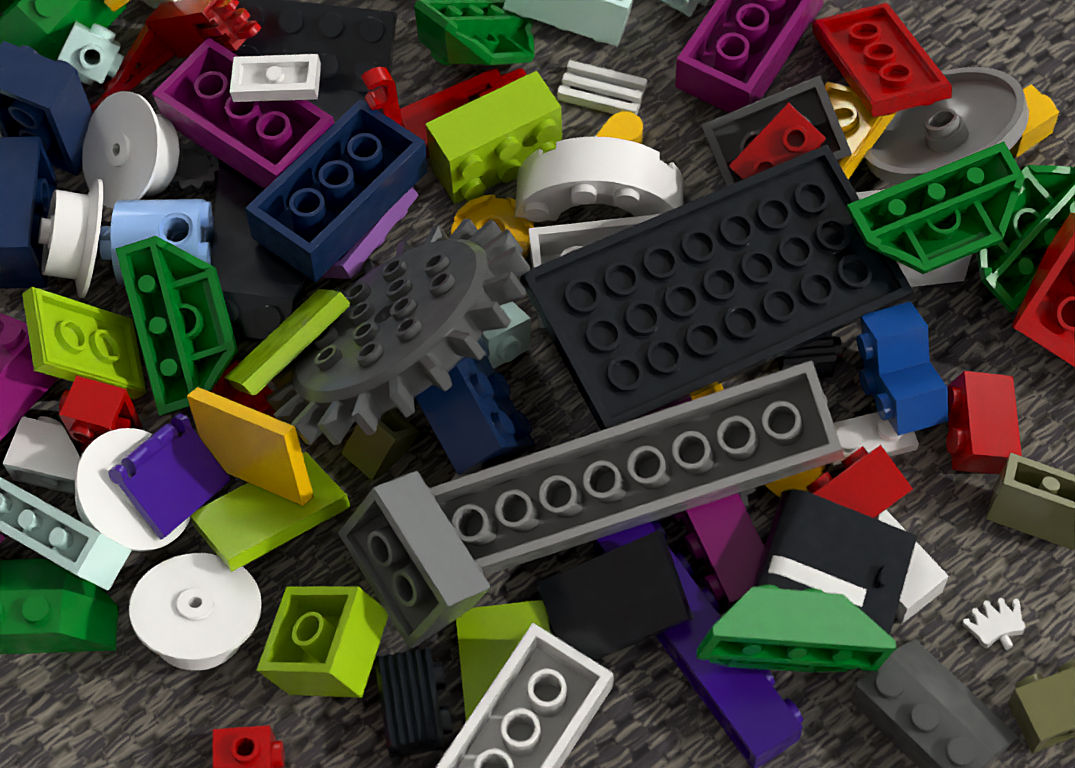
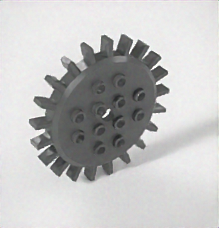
[266,219,530,445]

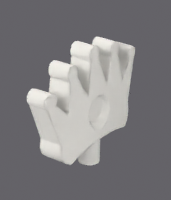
[963,598,1025,650]

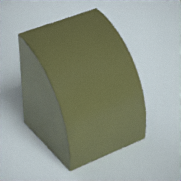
[341,409,420,480]

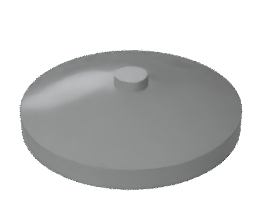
[864,67,1029,185]

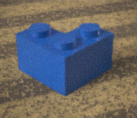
[856,301,949,436]

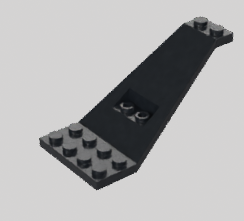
[210,0,398,339]

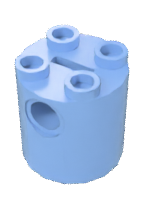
[99,199,214,285]

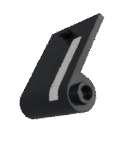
[752,489,917,635]

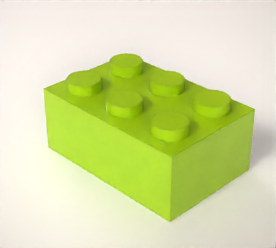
[425,70,562,204]

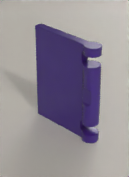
[108,413,231,540]

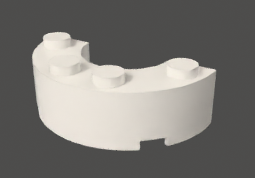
[514,137,684,222]

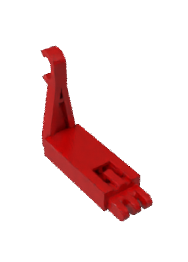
[90,0,261,113]
[361,67,527,158]

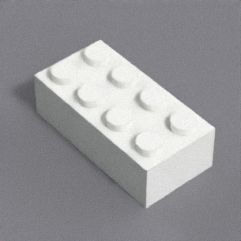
[436,623,614,768]

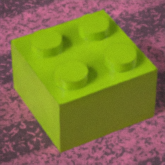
[257,586,389,698]

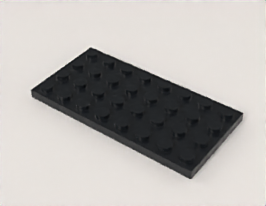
[520,144,914,431]

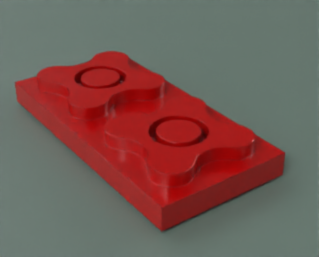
[812,3,952,117]

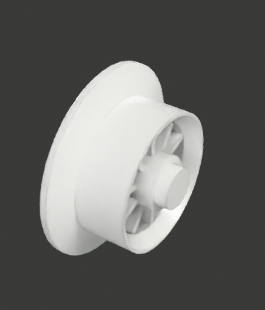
[82,91,179,209]
[38,179,103,298]
[75,428,190,551]
[129,553,261,670]

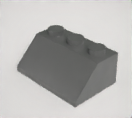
[702,75,852,186]
[338,471,491,649]
[850,639,1019,768]

